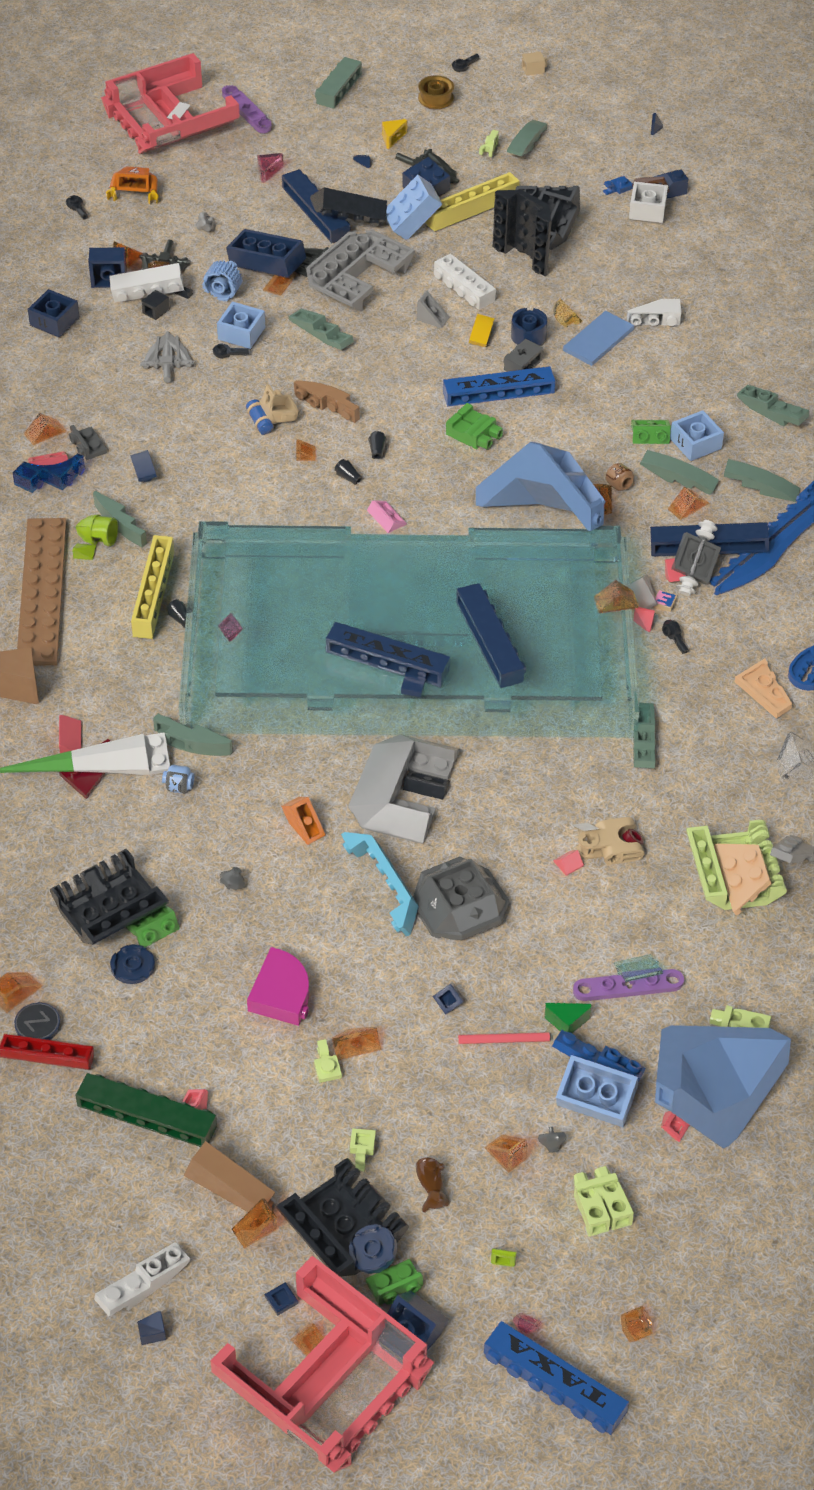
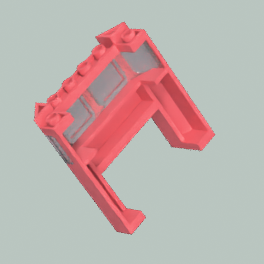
[101,53,240,154]
[210,1255,434,1473]

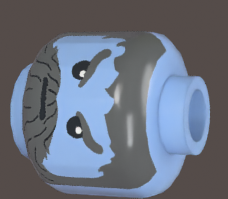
[162,765,194,794]

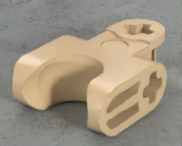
[576,817,644,865]

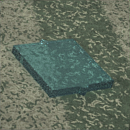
[614,954,663,982]

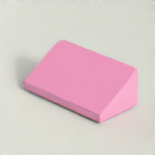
[367,500,407,533]

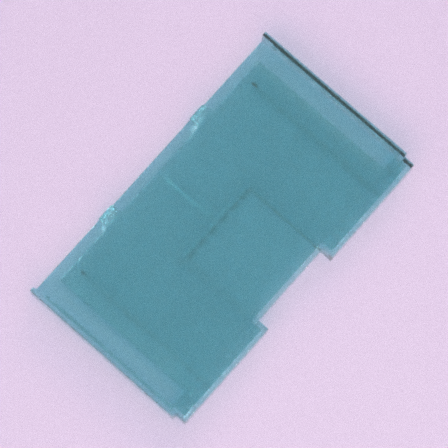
[179,521,639,738]

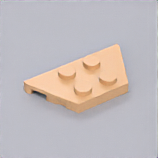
[714,844,772,915]

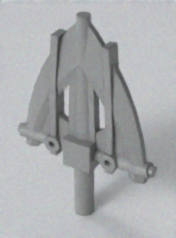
[140,331,194,383]

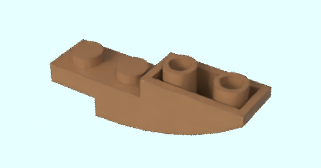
[294,380,360,423]

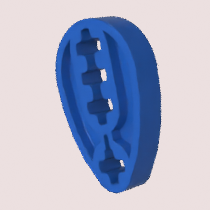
[788,645,814,691]

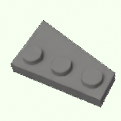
[770,835,814,863]

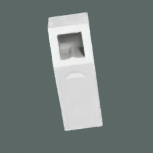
[627,299,681,326]

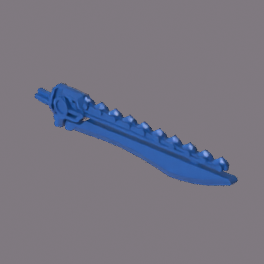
[709,481,814,595]

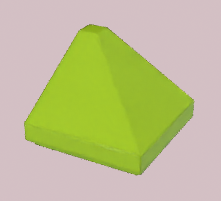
[72,543,96,560]
[491,1248,516,1267]

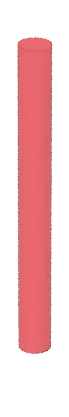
[458,1032,550,1044]

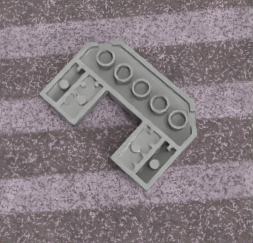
[306,230,415,311]
[348,734,460,844]

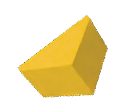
[382,119,408,149]

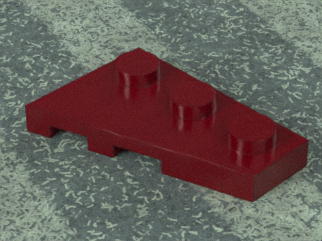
[59,739,110,799]

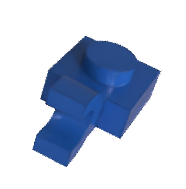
[603,176,633,195]

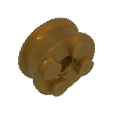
[418,75,454,109]

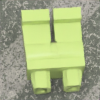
[709,1005,771,1028]
[573,1166,634,1237]

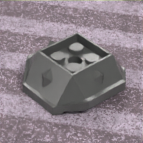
[413,856,510,941]

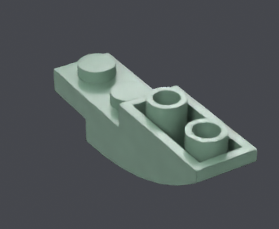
[737,384,810,427]
[153,713,233,756]

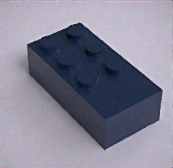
[226,229,306,278]

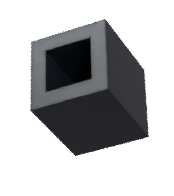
[141,290,170,320]

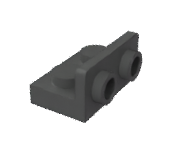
[69,425,107,460]

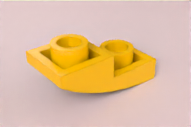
[469,313,495,347]

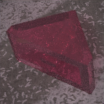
[257,153,284,183]

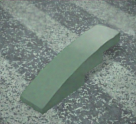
[507,119,548,156]
[288,308,354,350]
[640,450,719,495]
[724,459,800,502]
[93,491,147,548]
[633,702,655,768]

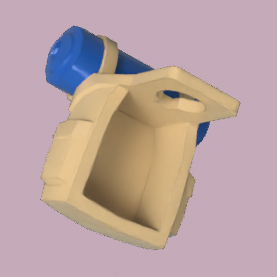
[246,384,299,435]

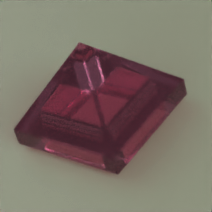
[218,613,243,642]
[513,1313,542,1336]

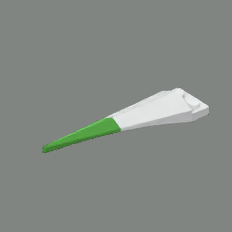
[0,732,170,775]

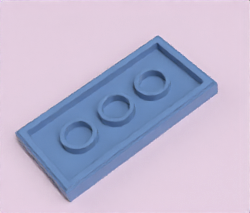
[563,310,634,366]

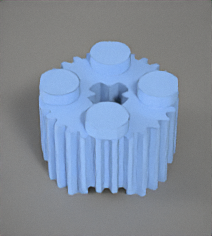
[202,260,243,301]

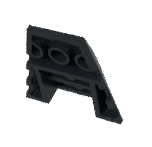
[515,186,580,250]

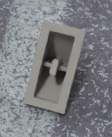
[417,290,450,328]
[626,574,657,609]

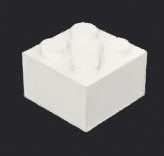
[629,182,668,223]

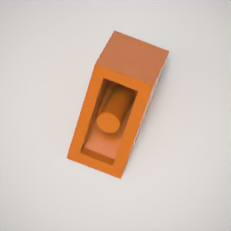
[281,797,325,845]

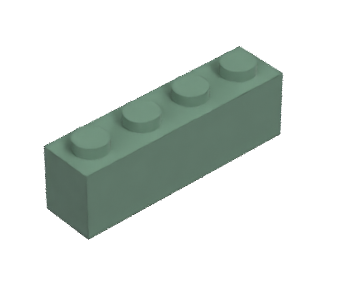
[315,57,362,109]

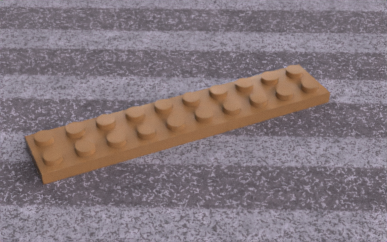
[17,518,67,666]

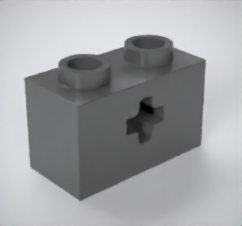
[503,339,543,372]

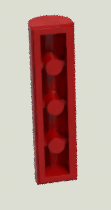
[0,1034,94,1070]

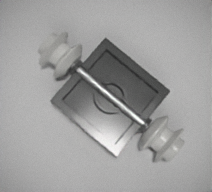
[671,520,721,596]

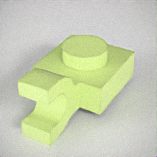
[479,130,499,157]
[314,1039,342,1083]
[350,1128,376,1171]

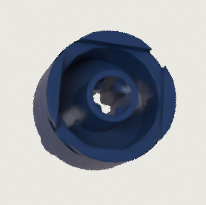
[511,308,547,345]

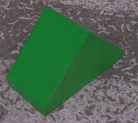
[544,1003,591,1034]

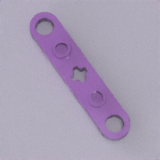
[222,85,272,133]
[573,969,684,1001]

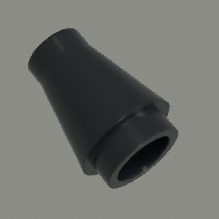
[368,431,387,459]
[334,459,362,485]
[166,599,194,628]

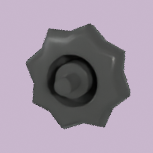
[220,867,245,891]
[538,1126,566,1153]

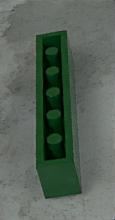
[75,1073,217,1147]

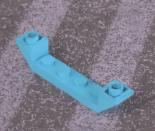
[341,832,419,936]

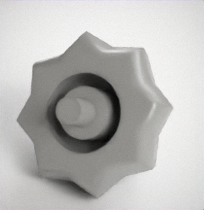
[196,212,214,232]

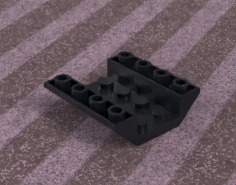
[492,190,551,277]

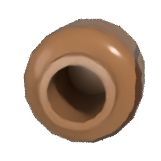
[606,463,634,491]

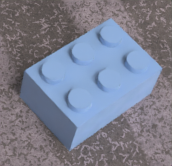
[386,175,442,240]
[556,1055,638,1128]

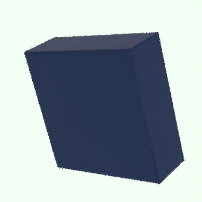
[401,674,426,698]
[264,1282,298,1316]

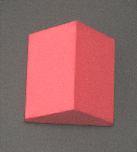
[553,850,584,876]

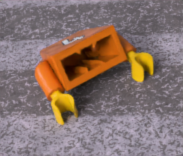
[106,166,158,204]

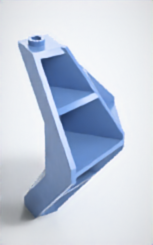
[476,442,606,531]
[655,1025,791,1148]

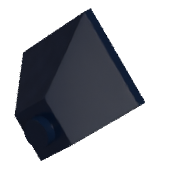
[654,169,689,199]

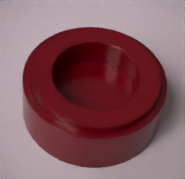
[623,828,644,846]

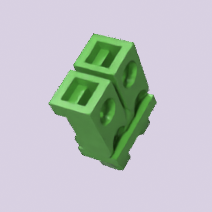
[446,403,503,450]

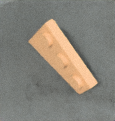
[734,659,792,719]

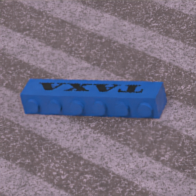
[443,366,555,407]
[484,1321,629,1435]

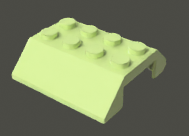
[686,820,787,910]

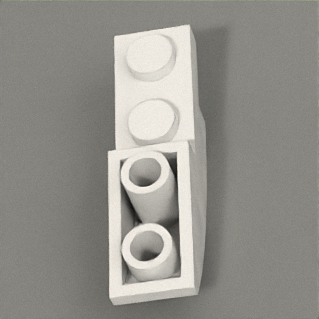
[94,1242,190,1317]

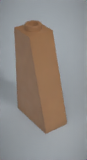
[183,1141,275,1218]

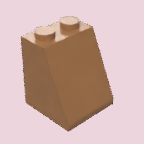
[0,647,39,704]

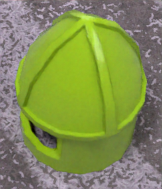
[75,514,118,547]

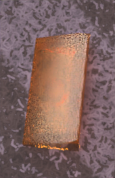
[263,273,296,296]

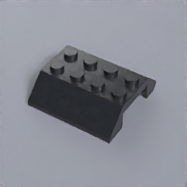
[50,849,169,945]
[276,1158,409,1277]

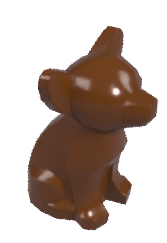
[416,1157,449,1213]

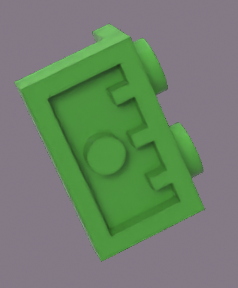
[631,420,671,444]
[126,905,180,947]
[366,1259,423,1306]

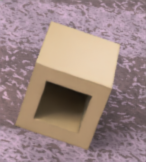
[522,51,547,76]

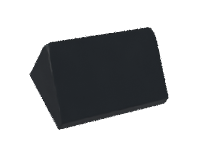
[403,771,450,800]

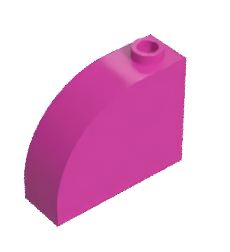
[247,947,309,1026]

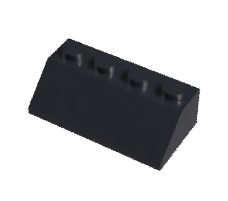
[310,187,387,226]

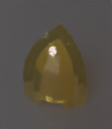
[553,298,582,327]

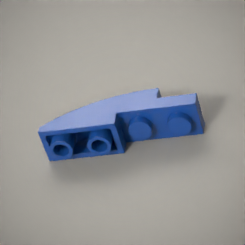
[552,1029,646,1082]

